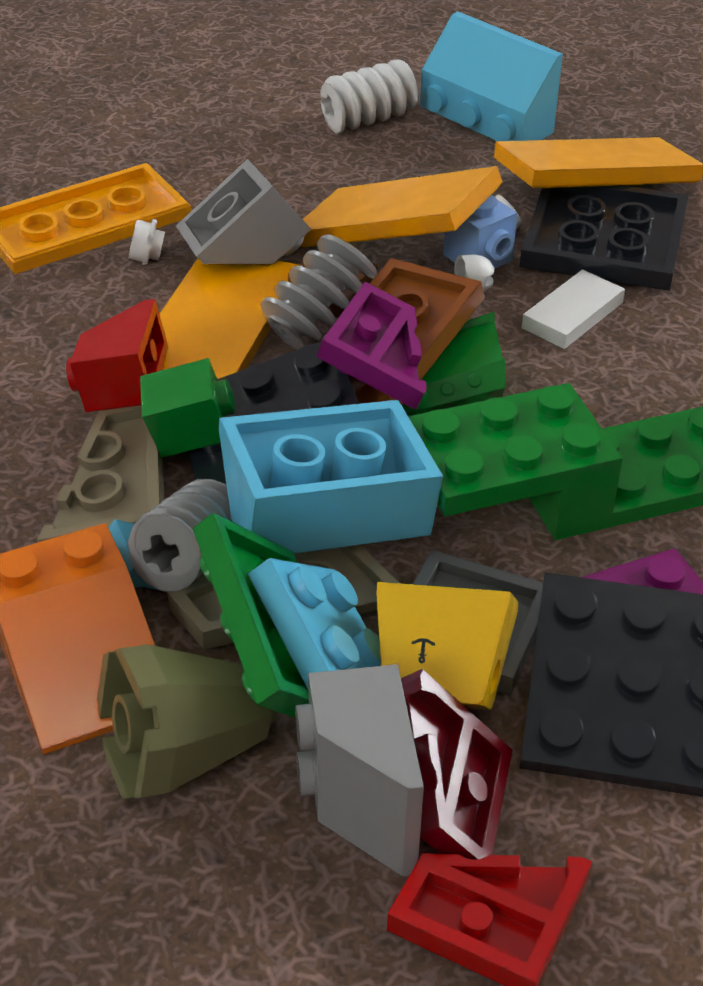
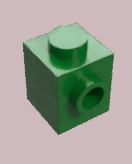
[140,358,236,458]

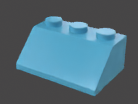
[420,12,563,141]
[219,400,443,553]

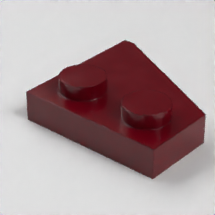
[401,669,513,859]

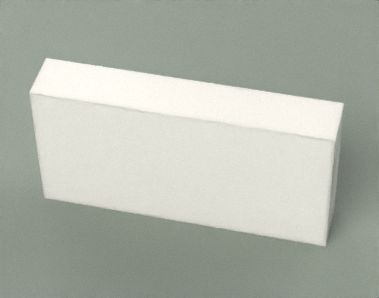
[521,269,625,349]

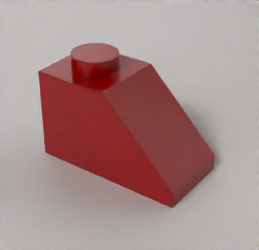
[66,299,168,412]

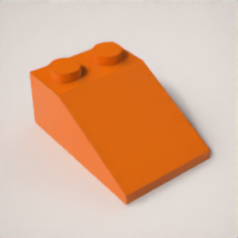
[0,523,155,755]

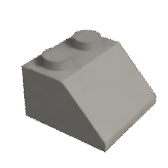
[176,159,311,264]
[295,664,424,876]

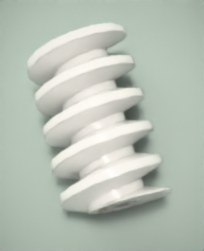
[320,60,418,134]

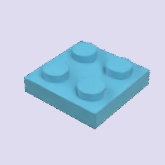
[248,558,381,689]

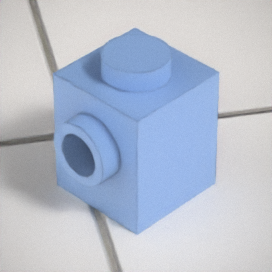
[443,195,517,269]

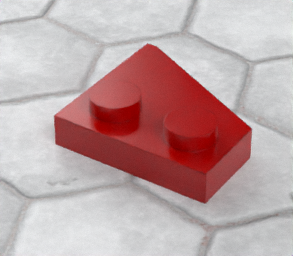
[387,853,592,986]

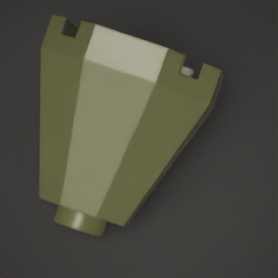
[97,645,278,799]

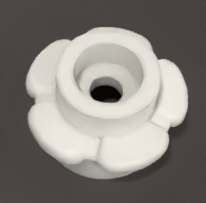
[128,219,165,265]

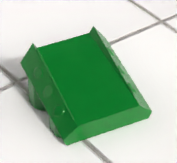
[402,311,506,416]

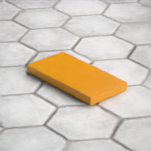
[494,137,703,188]
[0,163,192,274]
[300,166,503,248]
[160,258,300,379]

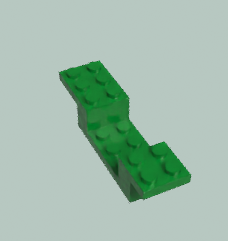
[408,383,703,540]

